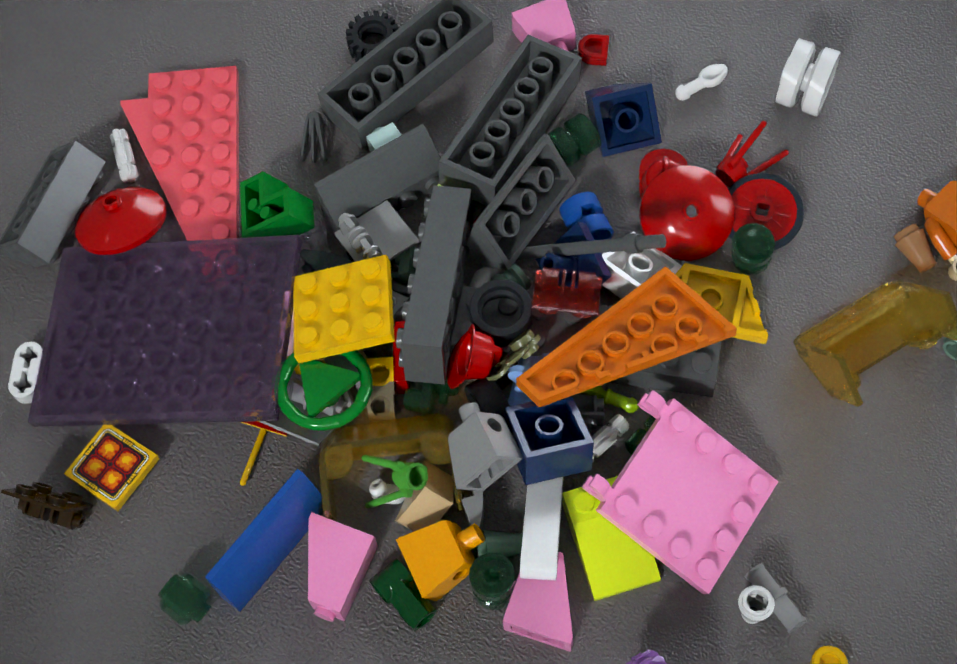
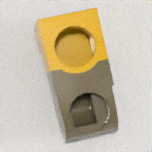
[366,357,397,421]

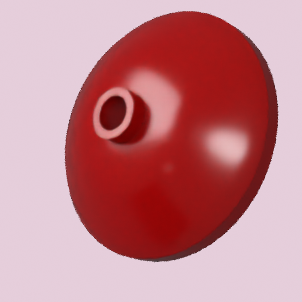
[639,165,735,261]
[75,187,167,255]

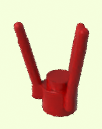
[715,121,789,187]

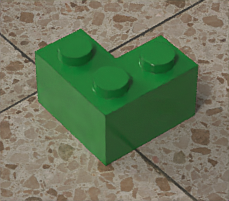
[240,171,315,250]

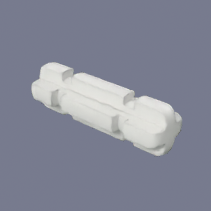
[110,128,139,183]
[592,414,629,463]

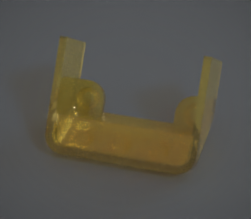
[793,280,957,407]
[319,414,463,522]

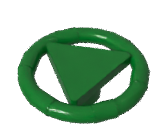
[275,350,373,431]

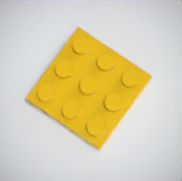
[293,254,395,363]

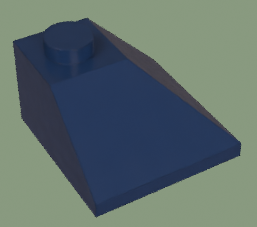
[585,82,662,157]

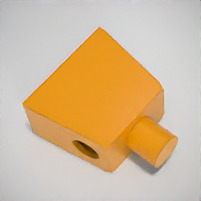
[396,520,485,601]

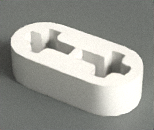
[8,341,48,404]

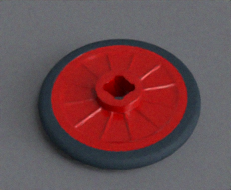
[728,173,804,252]

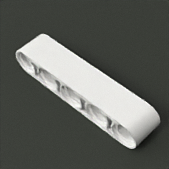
[520,477,564,581]

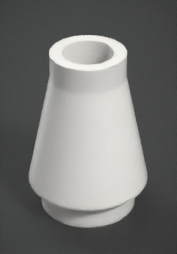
[738,585,775,624]

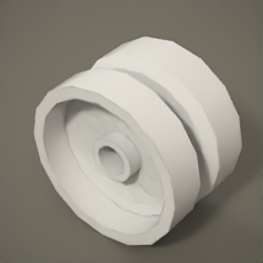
[775,38,841,117]

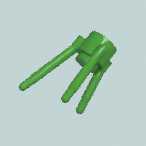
[361,455,428,509]

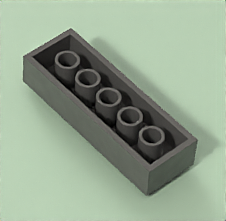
[317,0,494,150]
[439,35,582,206]
[396,185,473,385]

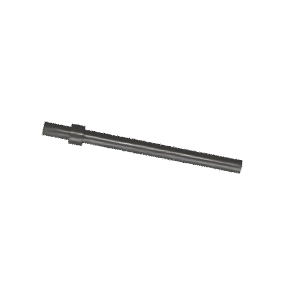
[516,233,666,260]

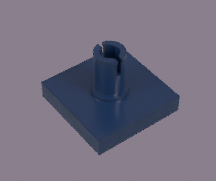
[536,222,612,302]

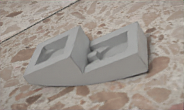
[461,490,485,531]

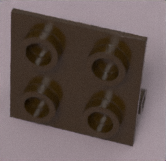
[1,482,93,530]

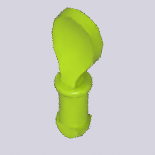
[581,385,639,413]

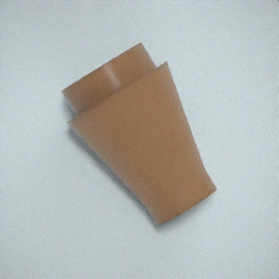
[894,223,937,274]

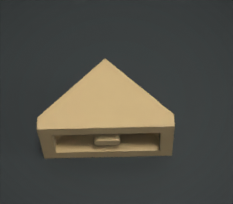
[395,461,454,532]

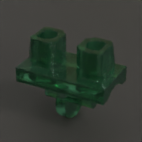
[403,376,460,420]

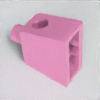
[511,0,576,52]

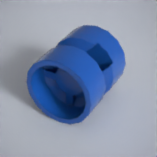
[559,191,614,240]

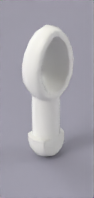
[675,64,728,101]

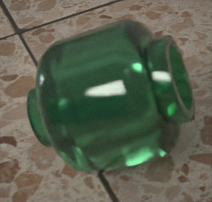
[158,573,211,625]

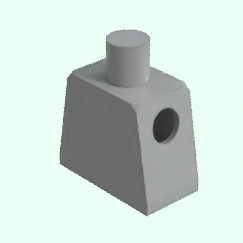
[448,402,523,491]

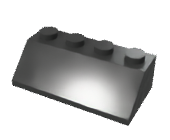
[314,124,441,232]
[467,134,575,270]
[0,140,106,267]

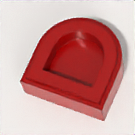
[578,34,609,66]

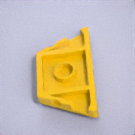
[675,263,768,344]

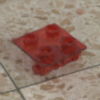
[531,267,602,318]

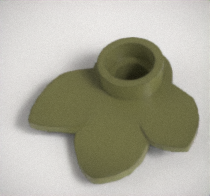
[486,329,541,381]

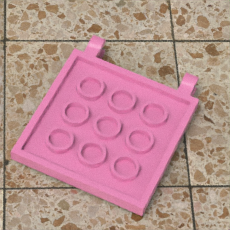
[582,390,778,594]

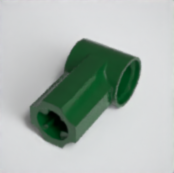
[369,558,437,632]

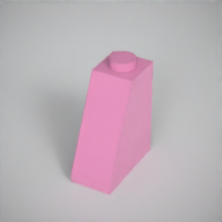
[308,512,378,622]
[503,550,573,652]

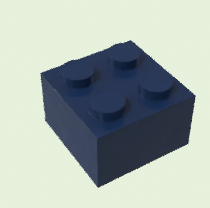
[505,396,594,485]

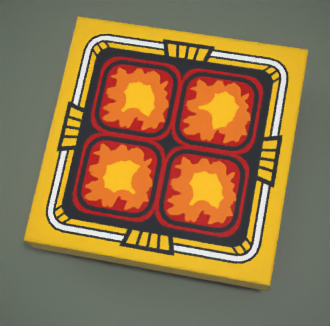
[64,421,160,512]

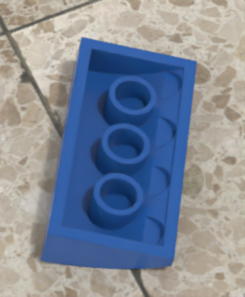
[205,469,329,612]

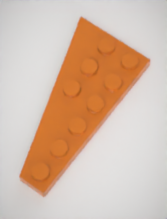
[516,266,737,408]

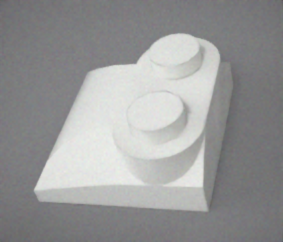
[602,231,682,299]

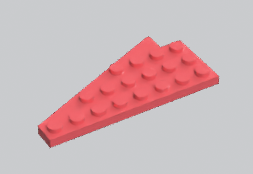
[120,66,239,283]

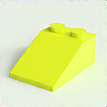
[562,476,661,601]

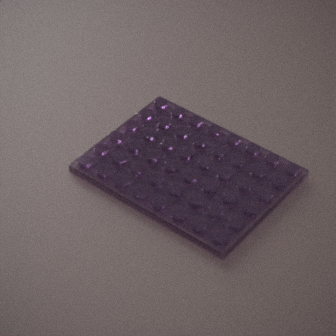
[28,235,302,427]

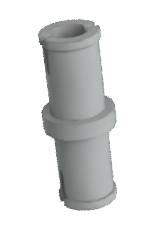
[745,563,807,634]

